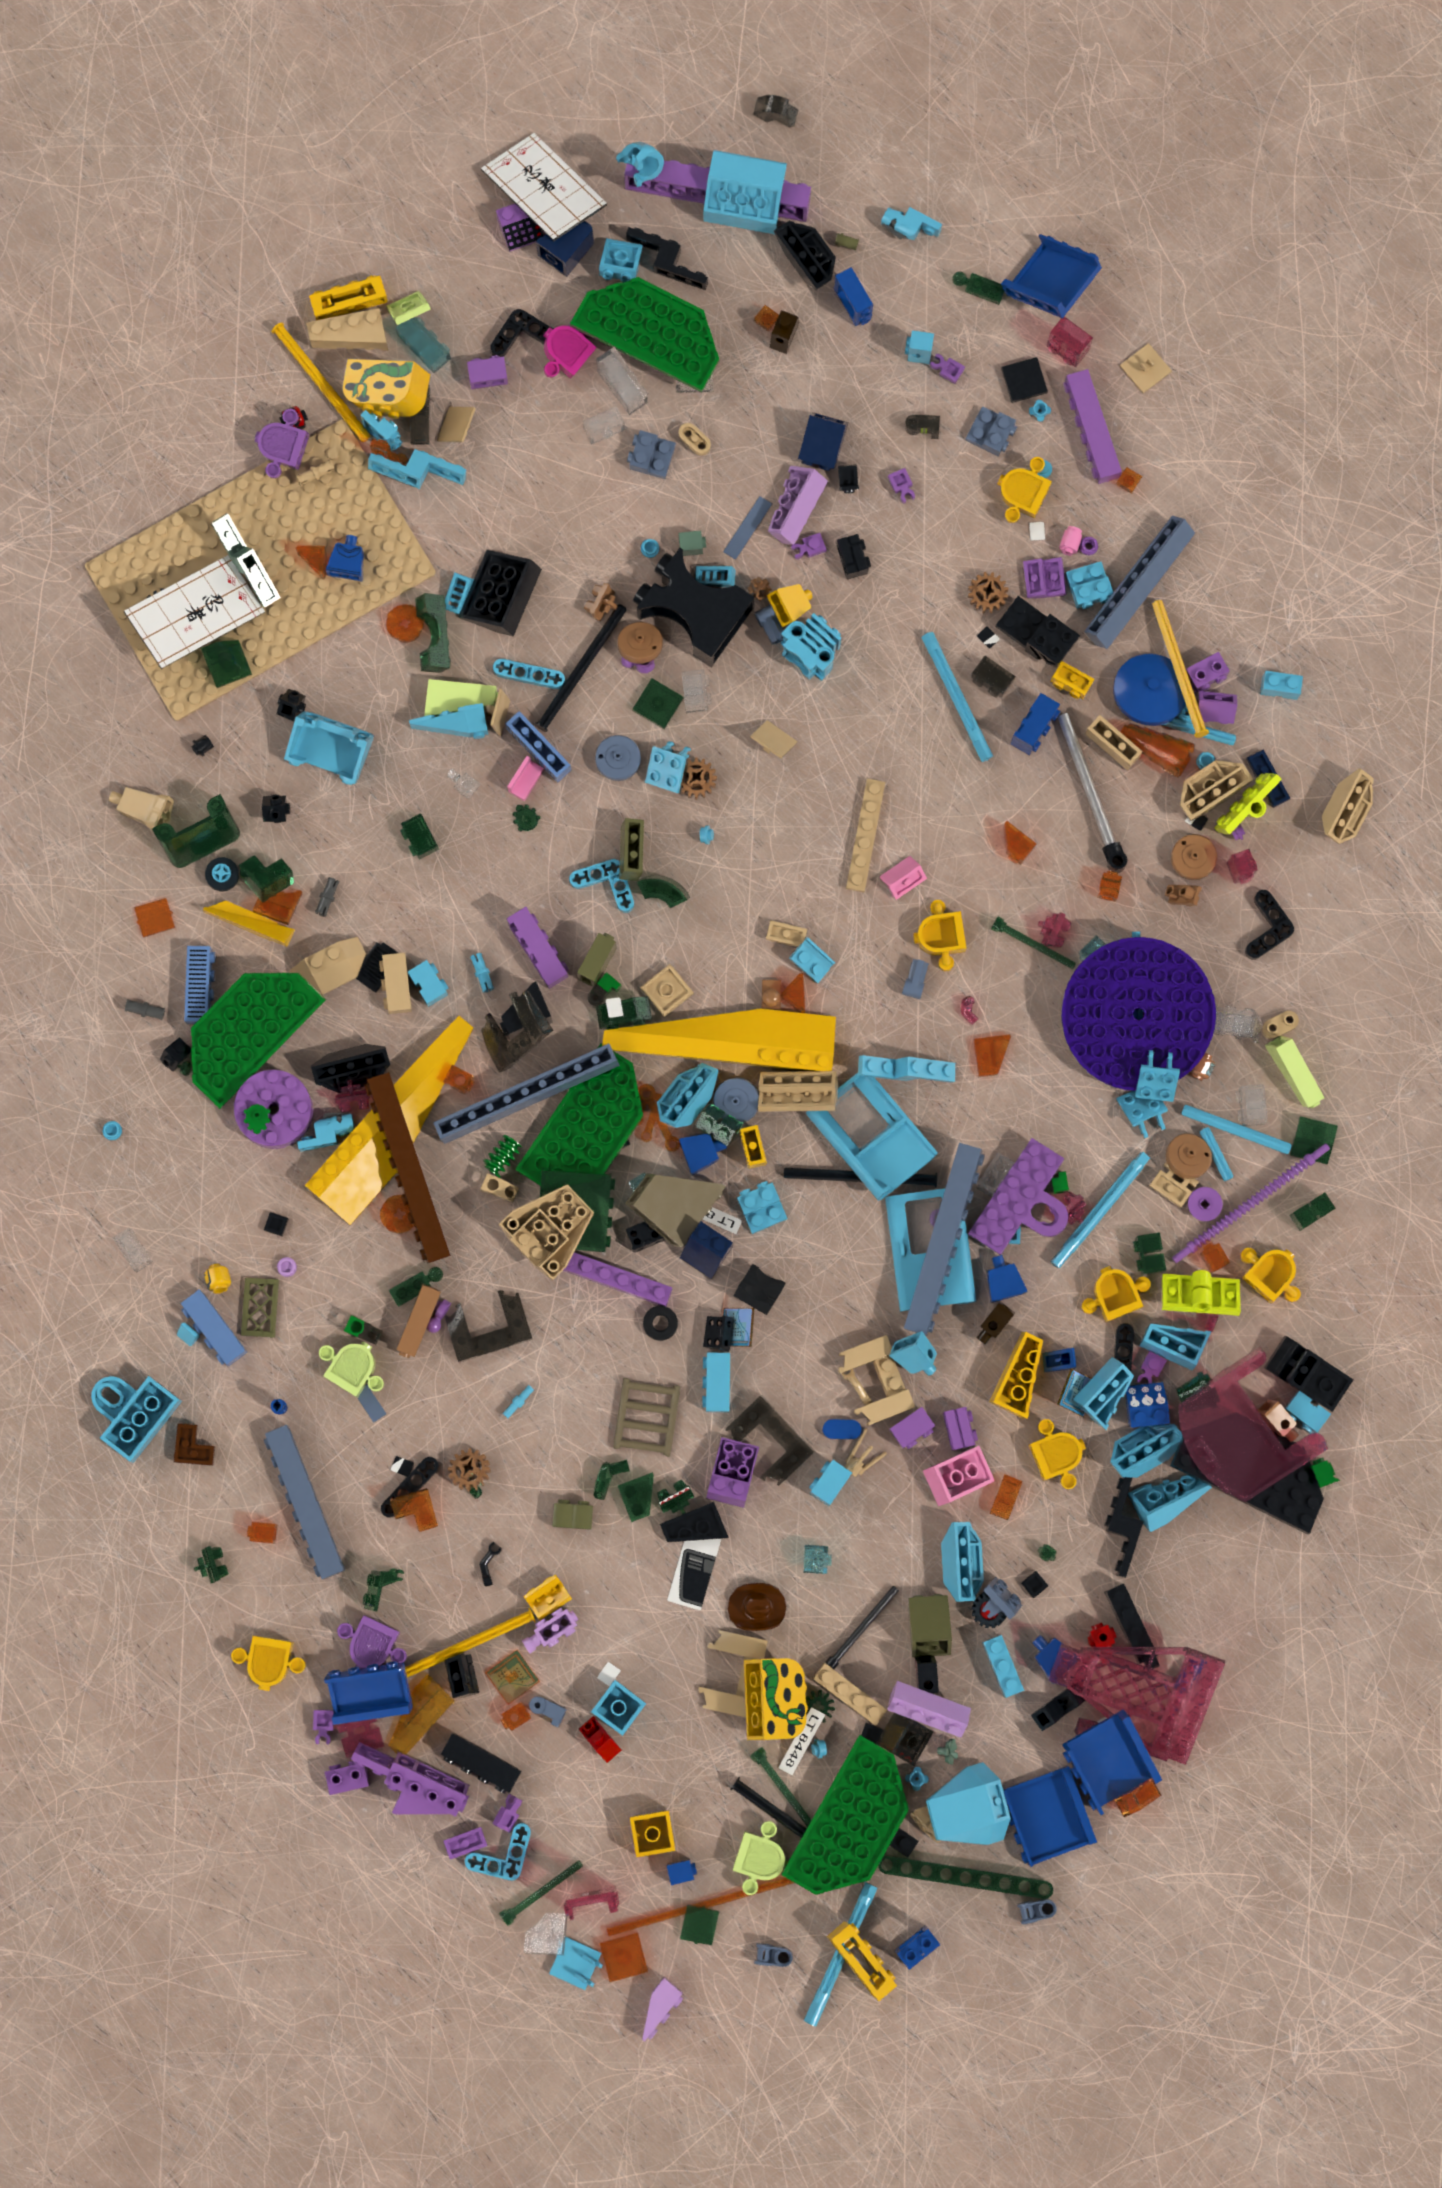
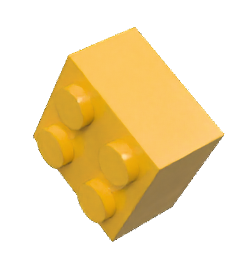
[630,1810,676,1858]

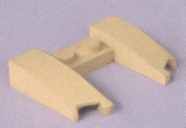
[838,1335,915,1426]
[699,1630,768,1717]

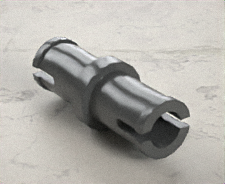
[315,877,340,917]
[125,999,165,1020]

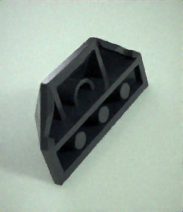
[774,221,836,290]
[311,1044,390,1093]

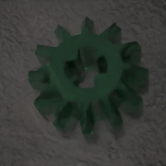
[805,1690,835,1723]

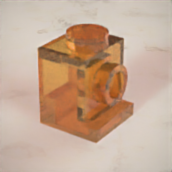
[500,1702,532,1731]

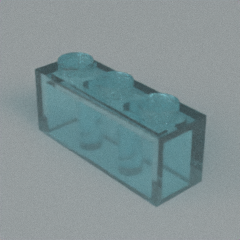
[395,317,451,373]

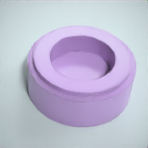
[277,1257,297,1277]

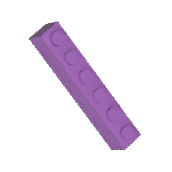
[1063,369,1122,484]
[563,1253,673,1307]

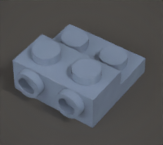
[965,406,1018,457]
[627,430,676,479]

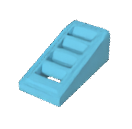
[695,566,736,588]
[442,572,474,614]

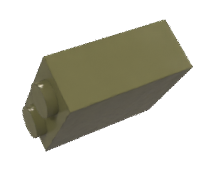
[577,933,617,988]

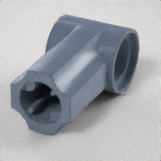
[754,605,784,645]
[902,959,929,999]

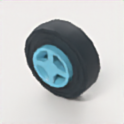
[205,857,239,891]

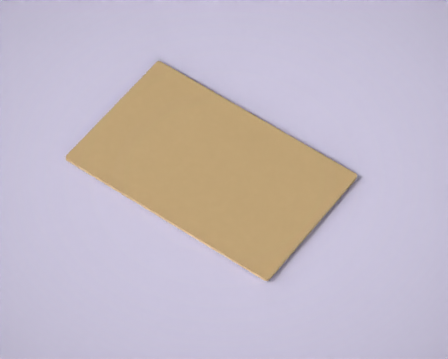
[85,419,436,721]

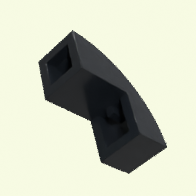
[1031,1683,1087,1731]

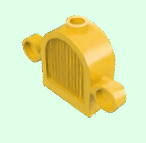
[997,457,1052,523]
[913,900,967,972]
[1240,1248,1301,1304]
[1081,1266,1151,1322]
[1029,1419,1086,1490]
[231,1636,306,1691]

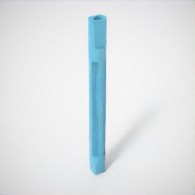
[921,632,993,762]
[1050,1152,1150,1268]
[804,1882,878,2027]

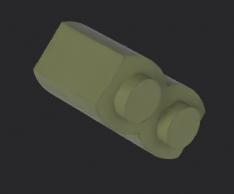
[552,1500,593,1530]

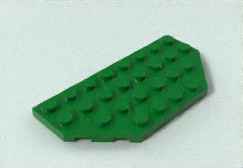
[570,277,719,393]
[191,973,327,1109]
[515,1043,644,1191]
[781,1735,909,1895]

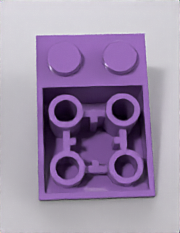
[706,1437,759,1508]

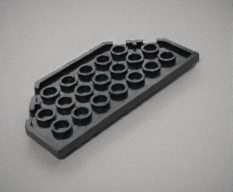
[1170,1412,1324,1534]

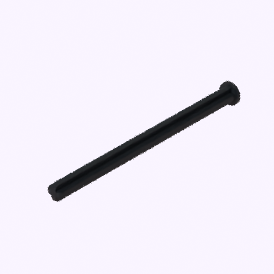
[534,604,626,732]
[783,1168,937,1188]
[730,1777,807,1838]

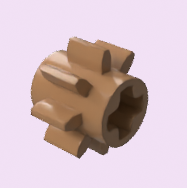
[747,577,772,602]

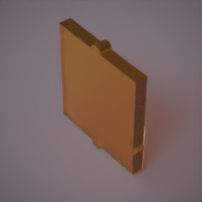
[134,898,175,938]

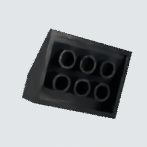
[458,550,542,637]

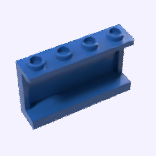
[324,1661,413,1725]

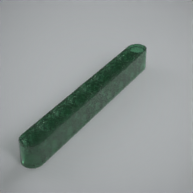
[878,1855,1053,1899]

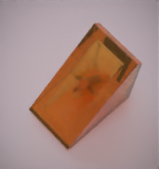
[295,546,327,579]
[781,973,805,1013]

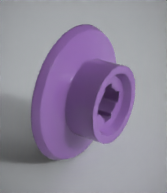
[1188,1187,1223,1221]

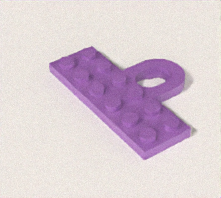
[968,1138,1068,1255]

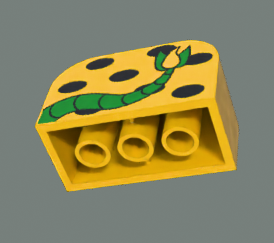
[343,359,430,419]
[744,1658,808,1740]

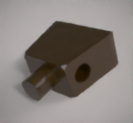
[769,310,800,354]
[976,1301,1015,1345]

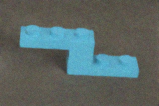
[368,449,467,489]
[858,1055,955,1083]

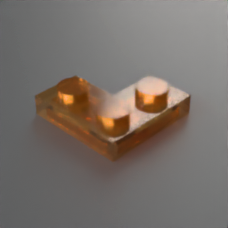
[370,439,409,466]
[390,1488,438,1532]

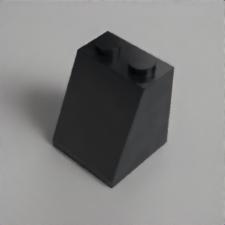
[500,982,553,1040]

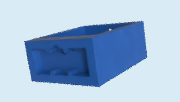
[834,267,873,326]
[895,1925,940,1970]

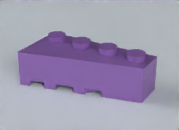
[507,907,569,989]

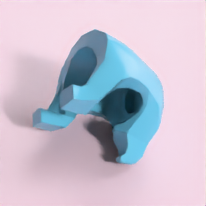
[616,142,664,187]

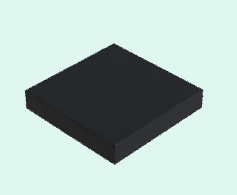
[1001,357,1048,403]

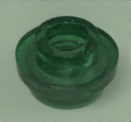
[1038,1544,1057,1562]

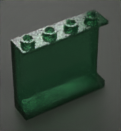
[540,1168,615,1252]

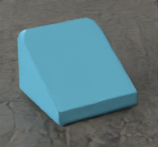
[177,1322,200,1346]

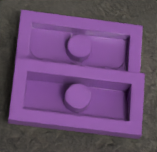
[1023,557,1067,599]

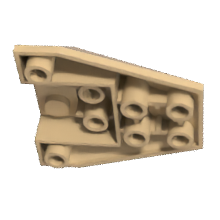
[499,1184,594,1280]

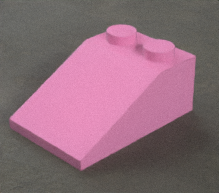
[923,1446,995,1507]

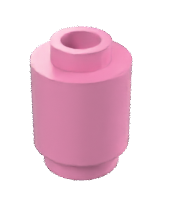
[1059,526,1082,556]

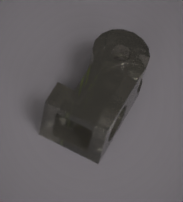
[905,415,940,439]

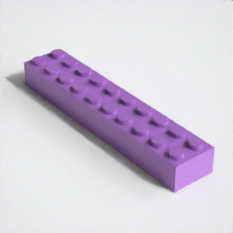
[624,160,811,222]

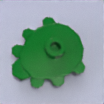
[244,1104,270,1134]

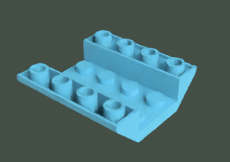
[703,150,787,234]

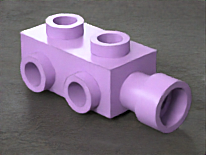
[521,1608,578,1653]

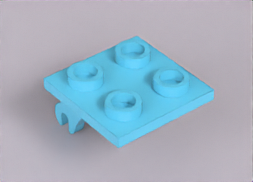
[645,741,691,793]
[1135,1050,1180,1102]
[1116,1091,1168,1139]
[549,1936,603,1990]

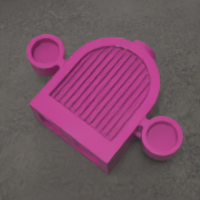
[543,325,597,379]

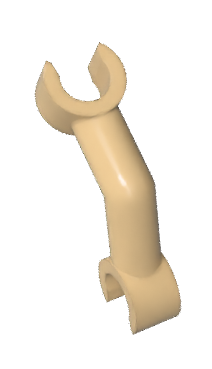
[841,1369,873,1406]

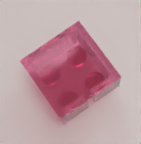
[1046,316,1093,367]

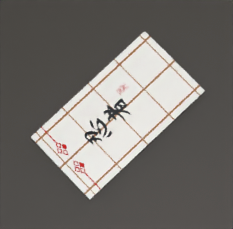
[481,133,607,242]
[124,555,265,669]

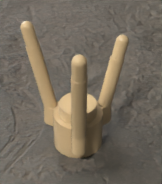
[844,1428,887,1477]

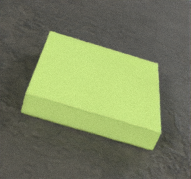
[386,291,431,325]

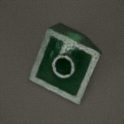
[201,640,252,688]

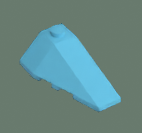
[409,703,488,739]
[1128,1475,1212,1532]

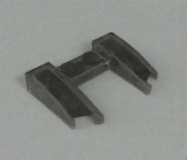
[481,990,554,1073]
[445,1290,533,1363]
[726,1395,815,1486]

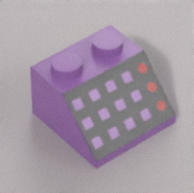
[496,203,543,252]

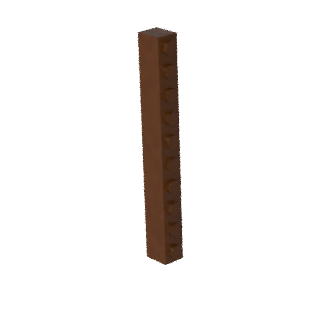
[364,1072,451,1263]

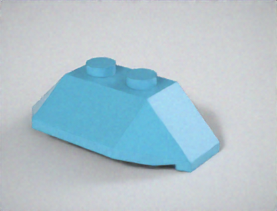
[657,1063,719,1128]
[1110,1424,1183,1478]
[941,1522,984,1602]

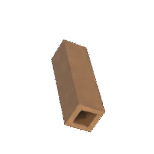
[397,1284,441,1358]

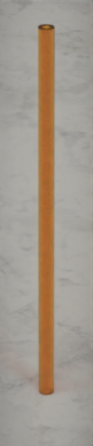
[607,1877,794,1937]

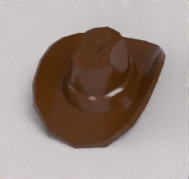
[727,1583,786,1631]

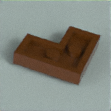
[174,1423,215,1466]

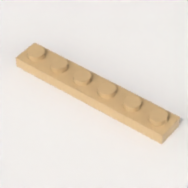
[846,779,885,893]

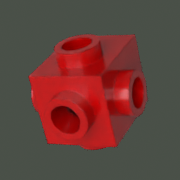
[1087,1622,1117,1652]

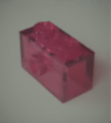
[1226,849,1258,885]

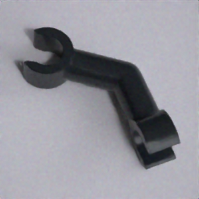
[479,1542,502,1587]

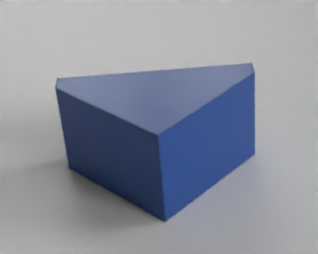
[1042,1348,1076,1372]

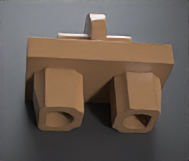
[584,583,617,621]
[1165,885,1202,906]

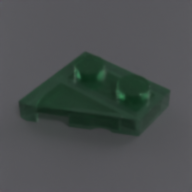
[618,1472,654,1523]

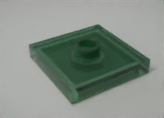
[632,678,684,730]

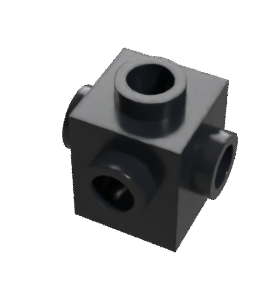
[276,689,306,721]
[262,794,290,823]

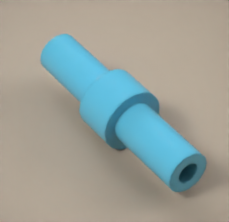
[502,1385,534,1418]

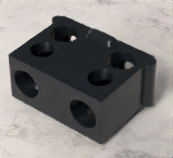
[626,1221,665,1253]
[703,1315,734,1352]

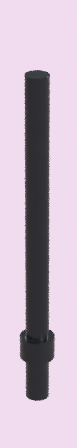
[826,1586,899,1669]

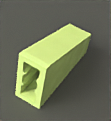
[424,679,498,717]
[1265,1036,1324,1108]

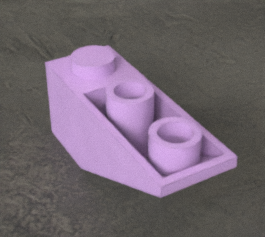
[642,1977,683,2041]

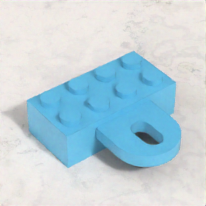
[91,1376,182,1463]

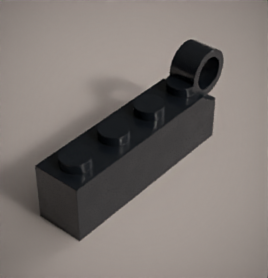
[1104,1583,1160,1671]

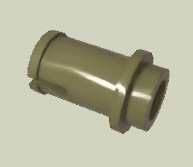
[835,233,859,251]

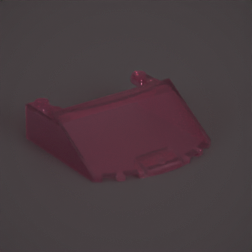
[1179,1346,1328,1502]

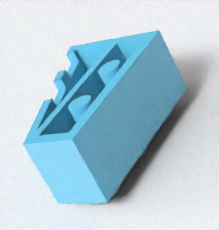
[1139,1324,1211,1371]
[1073,1357,1134,1430]

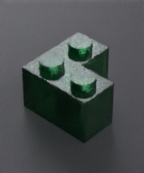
[239,855,294,902]

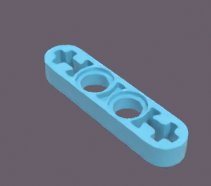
[493,659,565,689]

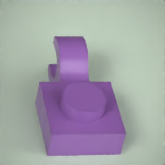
[492,1794,522,1832]

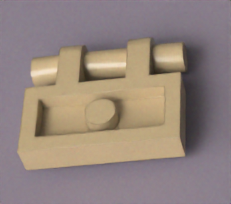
[1149,1162,1199,1208]

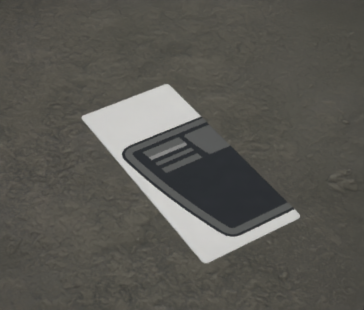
[667,1539,721,1610]

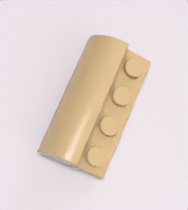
[758,1071,838,1112]

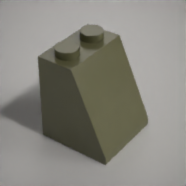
[908,1594,952,1657]

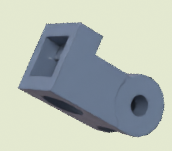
[529,1697,567,1727]

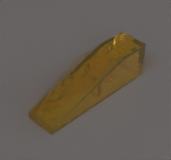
[388,1674,456,1755]

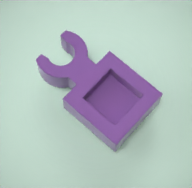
[930,354,965,384]
[888,468,915,504]
[791,533,826,559]
[1137,1351,1167,1384]
[313,1710,334,1744]

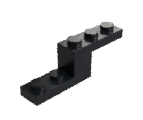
[626,227,708,291]
[1104,1477,1143,1578]

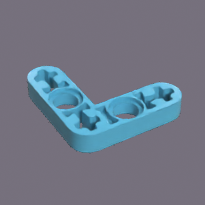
[569,859,634,913]
[465,1823,531,1881]

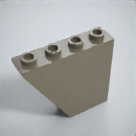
[625,1173,726,1248]

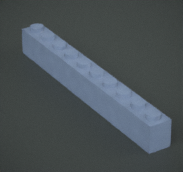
[433,1044,620,1144]
[904,1143,985,1336]

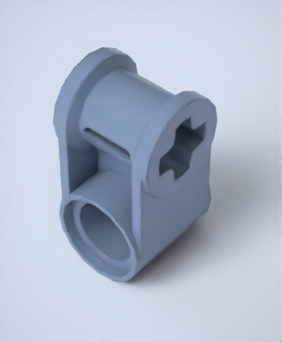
[1017,1899,1057,1924]
[754,1943,793,1967]

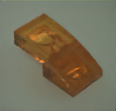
[990,1474,1023,1521]

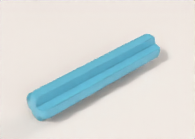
[1200,1127,1233,1181]

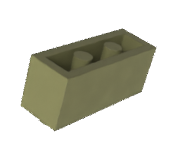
[619,818,644,881]

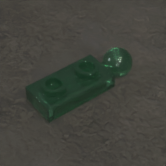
[952,271,1004,305]
[389,1267,443,1307]

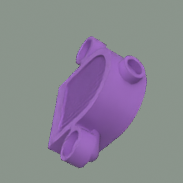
[255,409,310,479]
[337,1615,407,1669]

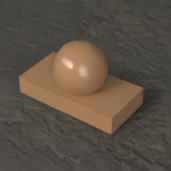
[761,980,781,1011]

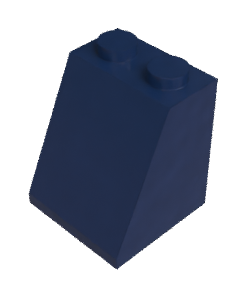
[536,221,594,277]
[798,412,849,471]
[680,1221,733,1279]

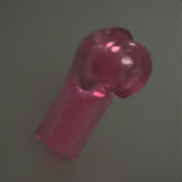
[960,996,979,1025]
[1204,1314,1219,1332]

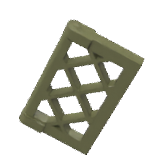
[241,1278,279,1338]

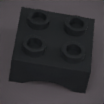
[733,1264,786,1315]

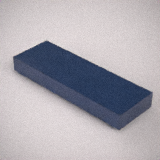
[1246,749,1291,808]

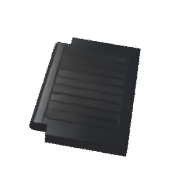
[356,942,398,993]

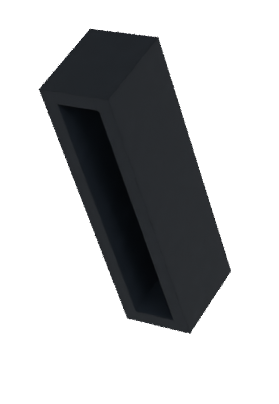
[441,1733,522,1794]

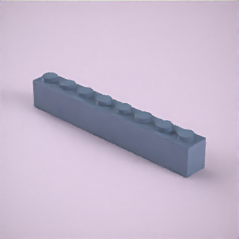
[1084,515,1195,649]
[264,1425,346,1580]

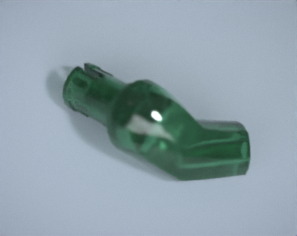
[593,1459,630,1500]

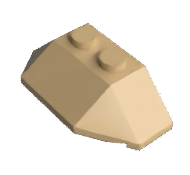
[1180,760,1253,821]
[1321,768,1373,844]
[289,937,366,995]

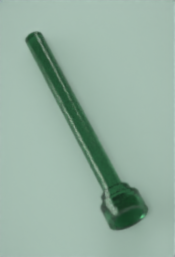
[991,916,1076,969]
[750,1747,812,1827]
[499,1860,583,1926]

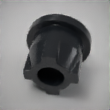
[191,735,214,757]

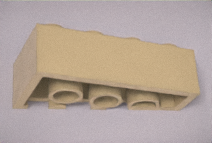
[306,308,388,351]

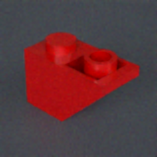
[579,1716,622,1763]

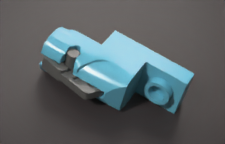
[881,207,942,240]
[297,1112,355,1152]

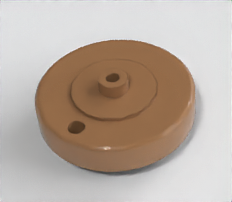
[617,622,663,664]
[1171,834,1217,880]
[1165,1133,1212,1179]

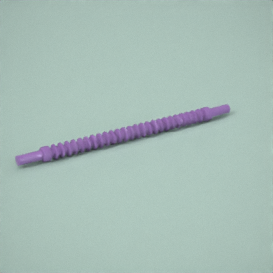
[1172,1143,1330,1263]

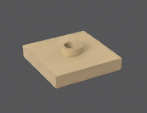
[640,964,694,1017]

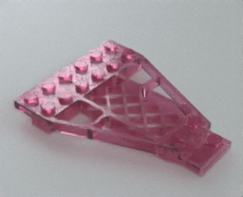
[1048,1644,1225,1765]

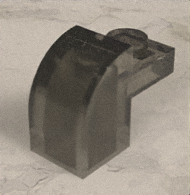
[753,95,798,128]

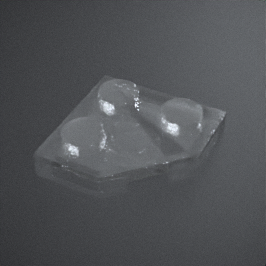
[524,1913,568,1955]

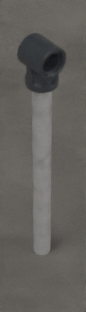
[1057,713,1128,873]

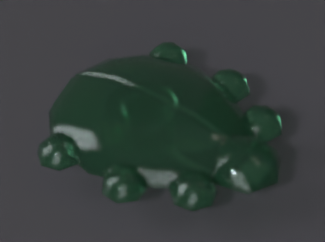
[513,804,541,832]

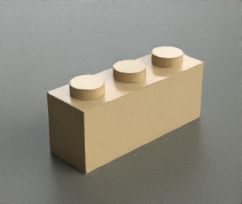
[1085,715,1143,771]
[379,953,412,1014]

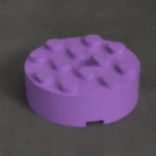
[234,1070,313,1149]

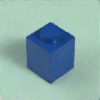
[667,1859,697,1885]

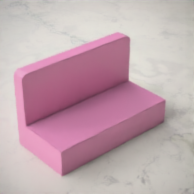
[507,756,544,802]
[880,856,927,900]

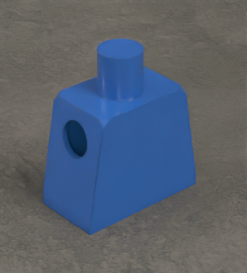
[679,1133,727,1175]
[987,1255,1028,1303]
[1032,1635,1080,1683]

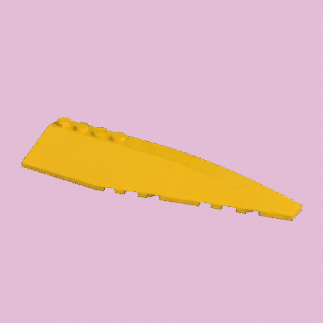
[602,1009,836,1071]
[305,1016,474,1225]

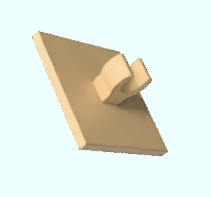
[1120,343,1172,394]
[437,407,476,442]
[485,689,510,736]
[751,720,798,759]

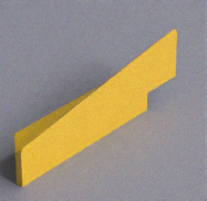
[203,901,295,947]

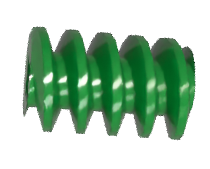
[483,1135,523,1178]

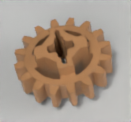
[968,572,1009,613]
[680,757,717,800]
[448,1448,491,1492]

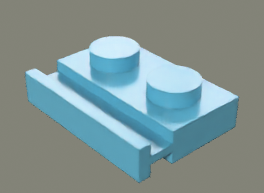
[789,937,836,983]

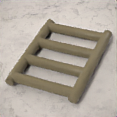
[613,1378,680,1457]

